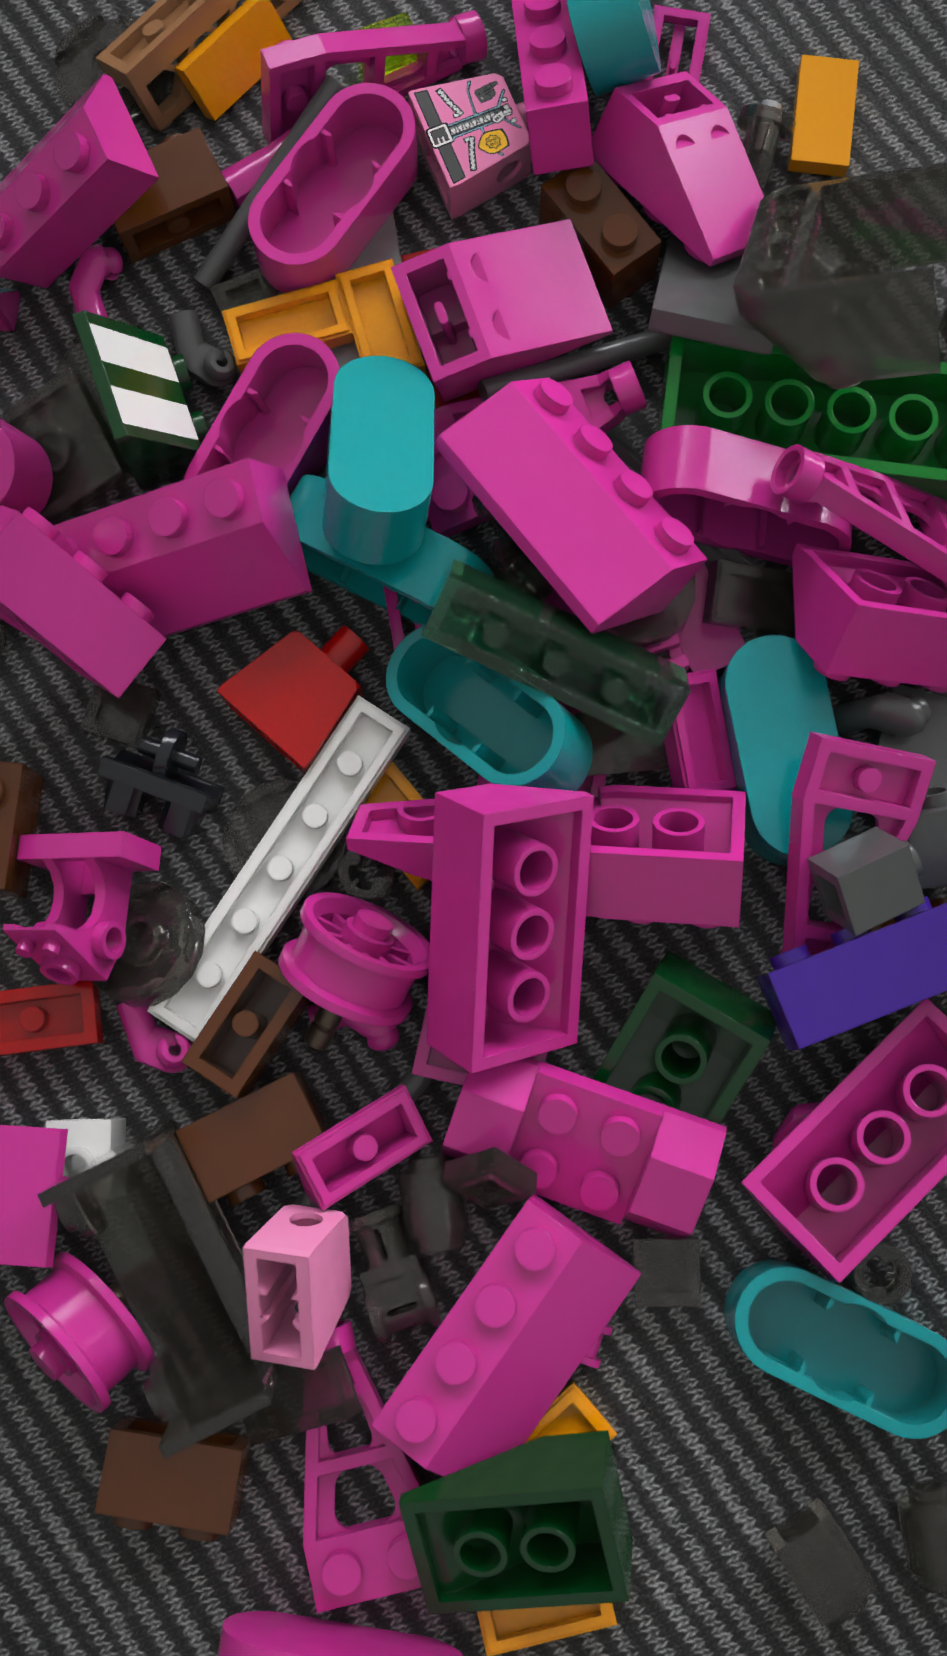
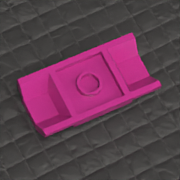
[441,1057,727,1240]

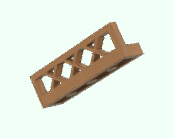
[96,0,302,132]

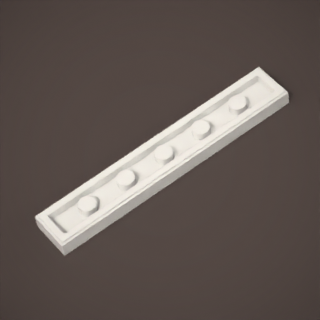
[147,695,411,1042]

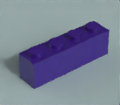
[757,896,947,1051]

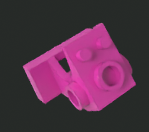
[2,831,162,985]

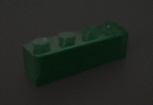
[421,559,691,748]

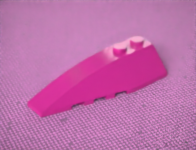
[346,785,746,928]

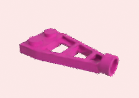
[260,10,488,145]
[428,361,648,538]
[770,444,947,588]
[780,731,936,955]
[303,1319,423,1613]

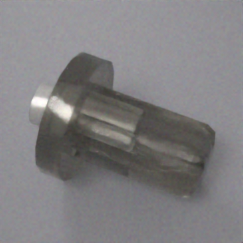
[736,99,796,189]

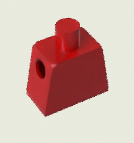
[216,625,369,775]

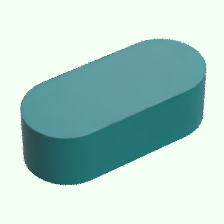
[567,0,662,97]
[322,356,435,565]
[290,474,494,632]
[386,623,593,791]
[718,635,853,866]
[724,1259,947,1439]

